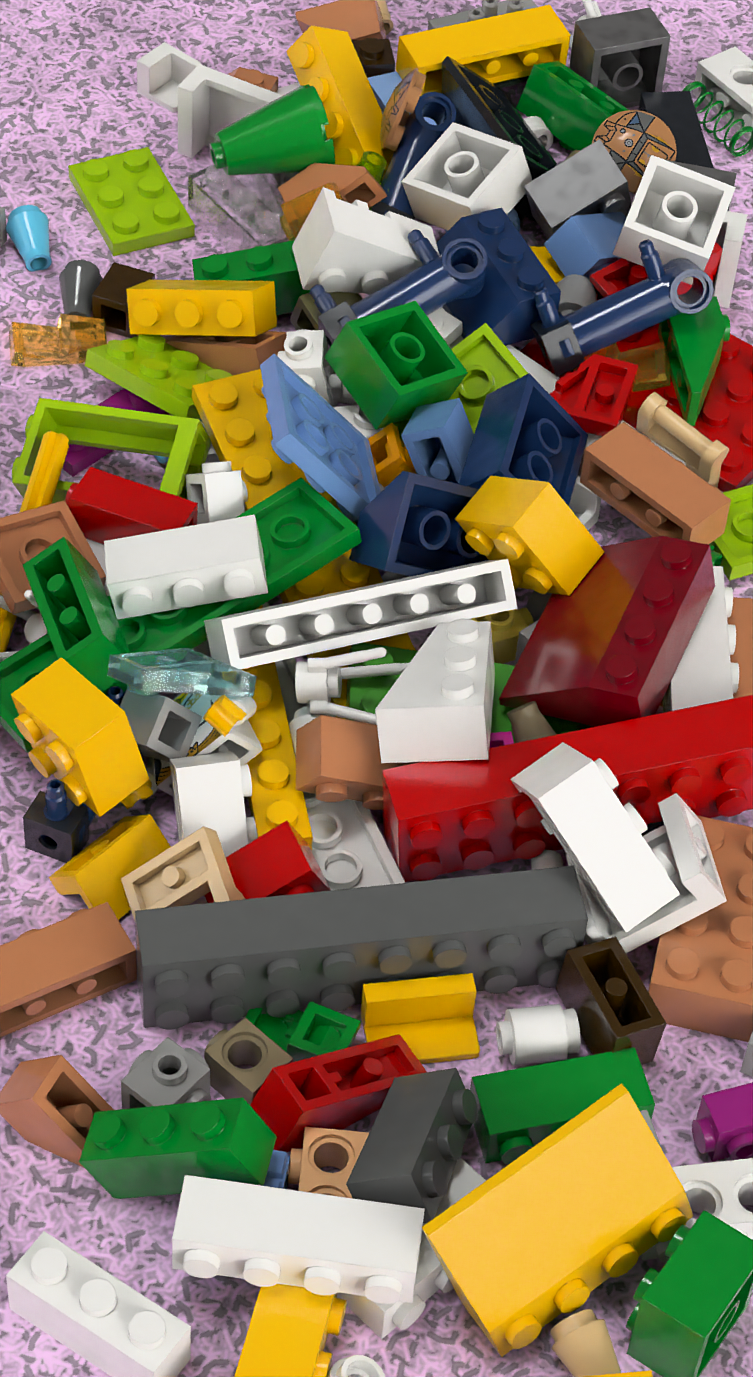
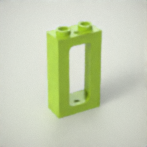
[12,398,211,504]

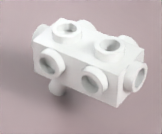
[278,329,357,407]

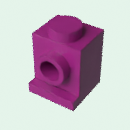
[692,1082,753,1162]

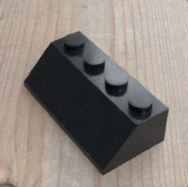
[442,56,558,223]

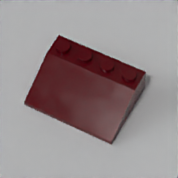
[499,536,715,727]

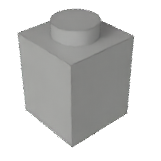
[120,688,202,762]

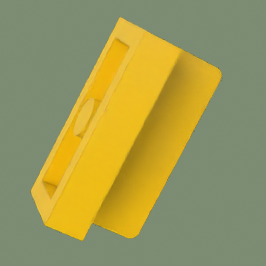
[48,814,171,920]
[361,973,480,1064]

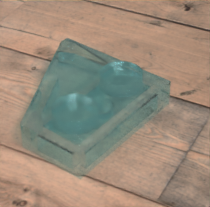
[107,648,257,697]

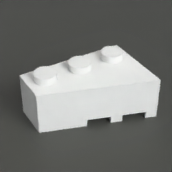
[292,187,440,295]
[375,619,495,764]
[510,742,680,932]

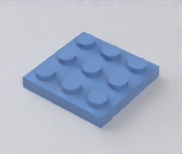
[260,354,381,522]

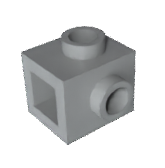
[121,1037,211,1109]

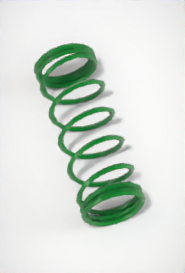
[682,81,753,157]

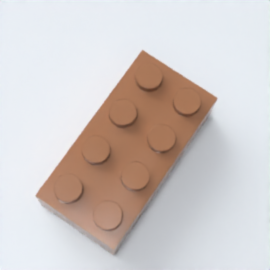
[648,816,753,1042]

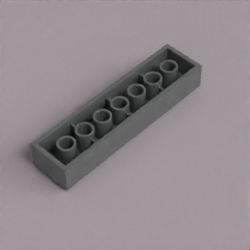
[135,865,588,1030]

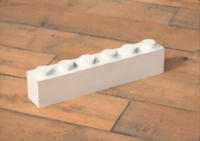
[204,559,518,671]

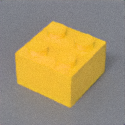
[455,476,605,596]
[11,657,150,817]

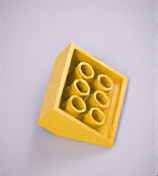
[422,1083,694,1357]

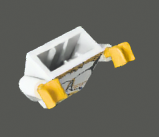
[121,675,263,809]

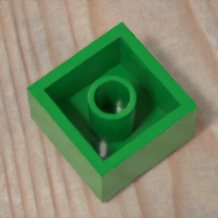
[324,301,468,430]
[626,1210,753,1377]

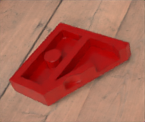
[550,354,639,436]

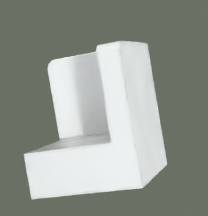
[137,42,201,112]

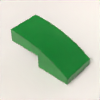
[245,1001,361,1062]

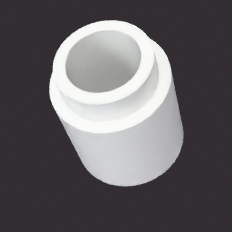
[496,1004,581,1065]

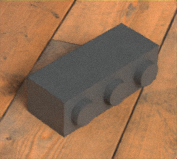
[346,1068,477,1223]

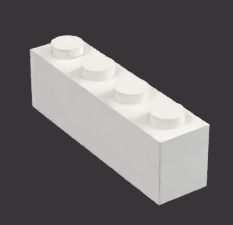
[662,566,739,713]
[172,1175,425,1304]

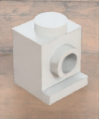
[185,461,248,525]

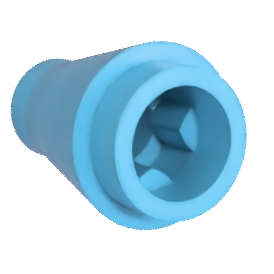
[6,205,52,272]

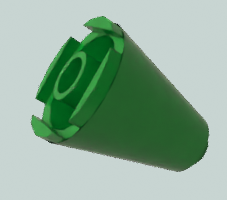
[209,84,335,176]

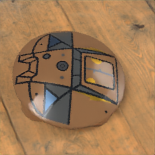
[380,68,427,151]
[592,110,677,195]

